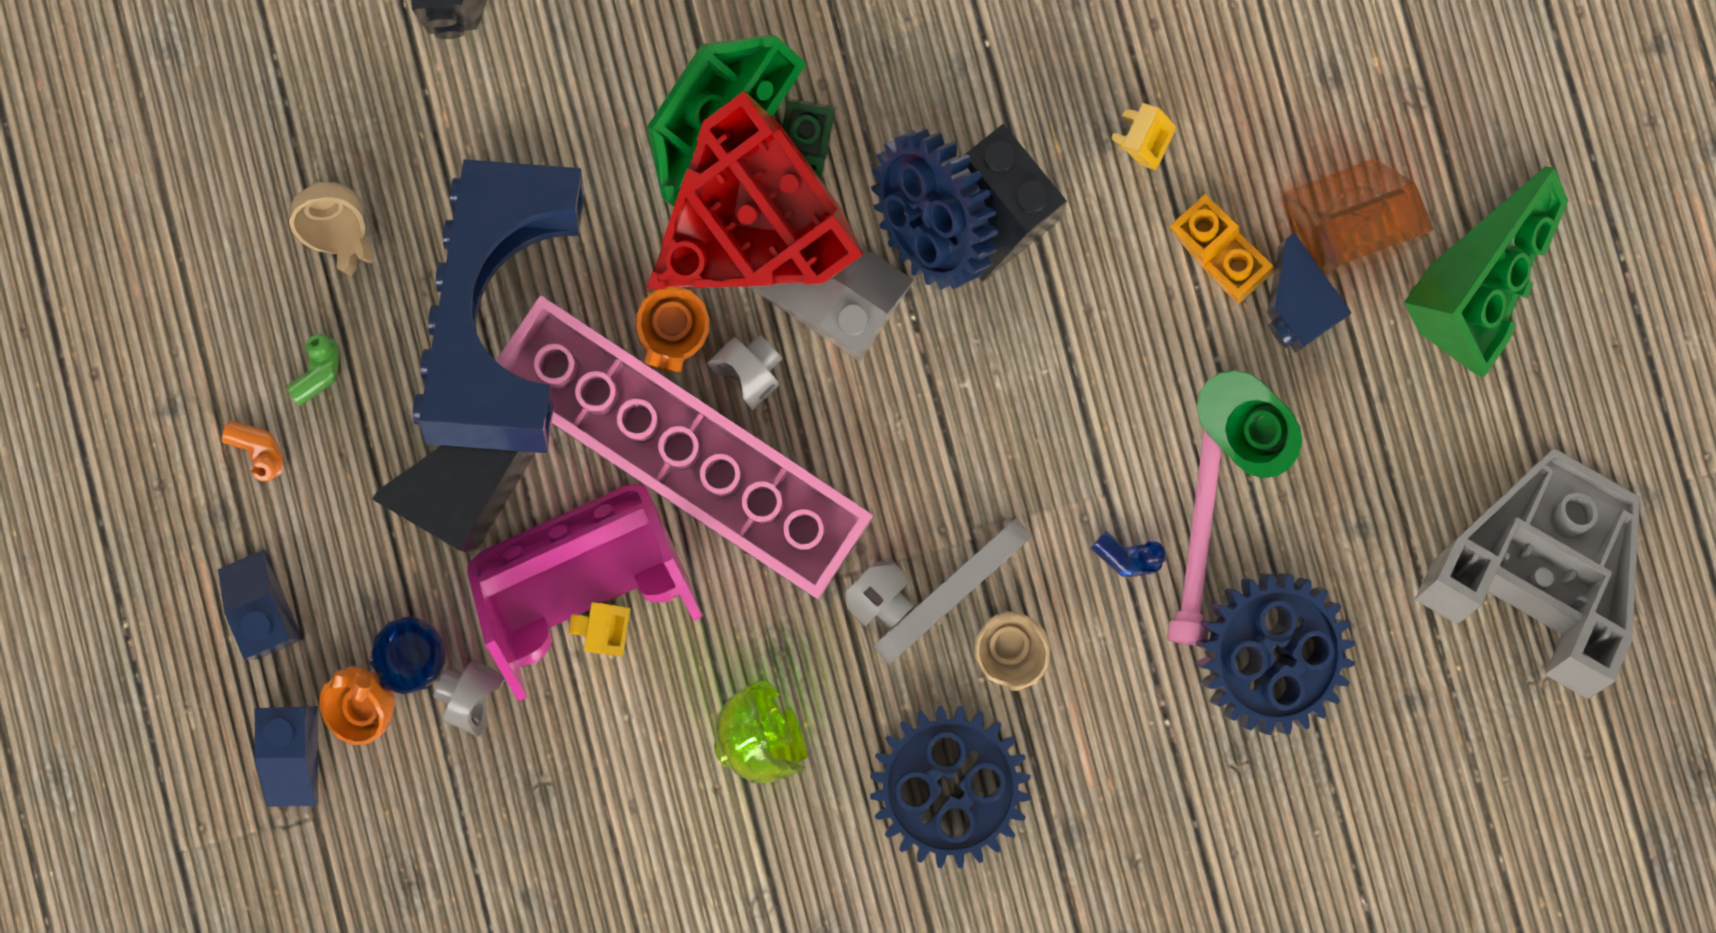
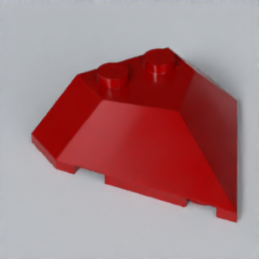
[646,91,864,290]

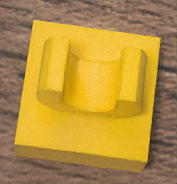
[1111,103,1177,170]
[568,602,631,657]

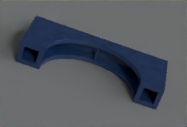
[413,159,585,453]

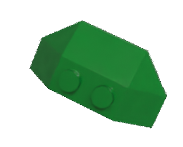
[647,34,807,207]

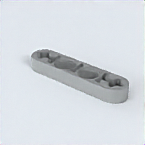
[873,518,1032,664]

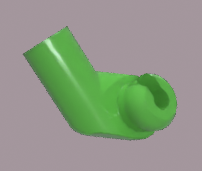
[286,334,340,406]

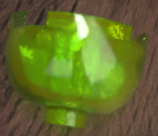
[714,681,808,783]

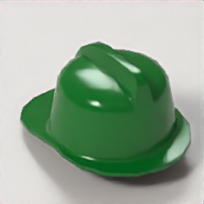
[1197,370,1303,478]

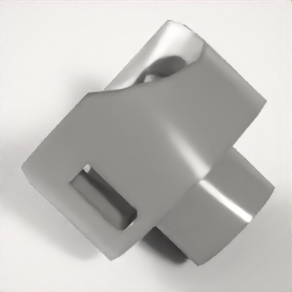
[707,335,782,411]
[845,561,914,629]
[433,660,505,737]

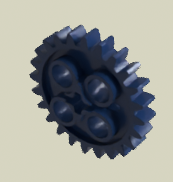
[871,129,998,289]
[1195,573,1355,735]
[870,706,1031,868]

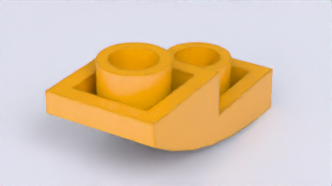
[1169,194,1274,304]

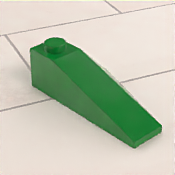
[1404,166,1568,377]

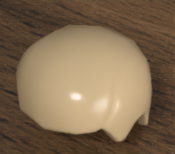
[974,612,1051,691]

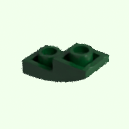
[782,98,836,181]

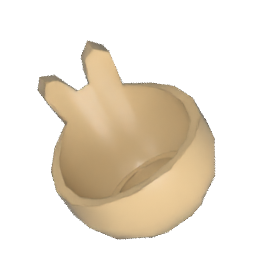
[289,182,374,277]

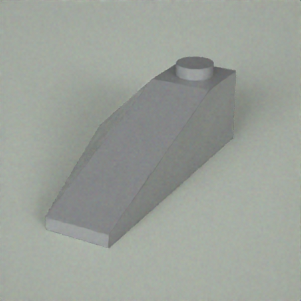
[747,250,914,362]

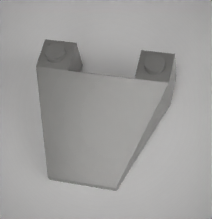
[1414,448,1640,699]

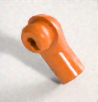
[222,420,284,482]

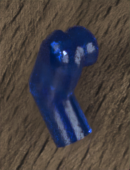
[1090,531,1166,578]

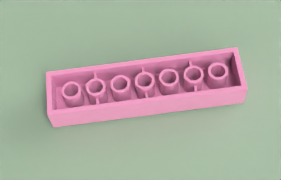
[496,295,873,600]

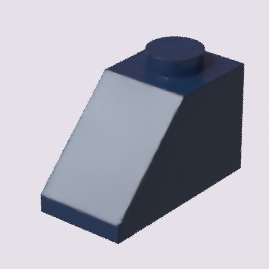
[1267,233,1352,353]
[218,550,303,660]
[255,706,318,807]

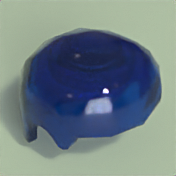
[369,617,446,695]

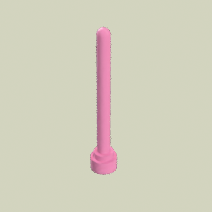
[1167,429,1221,646]

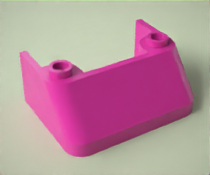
[467,484,703,701]

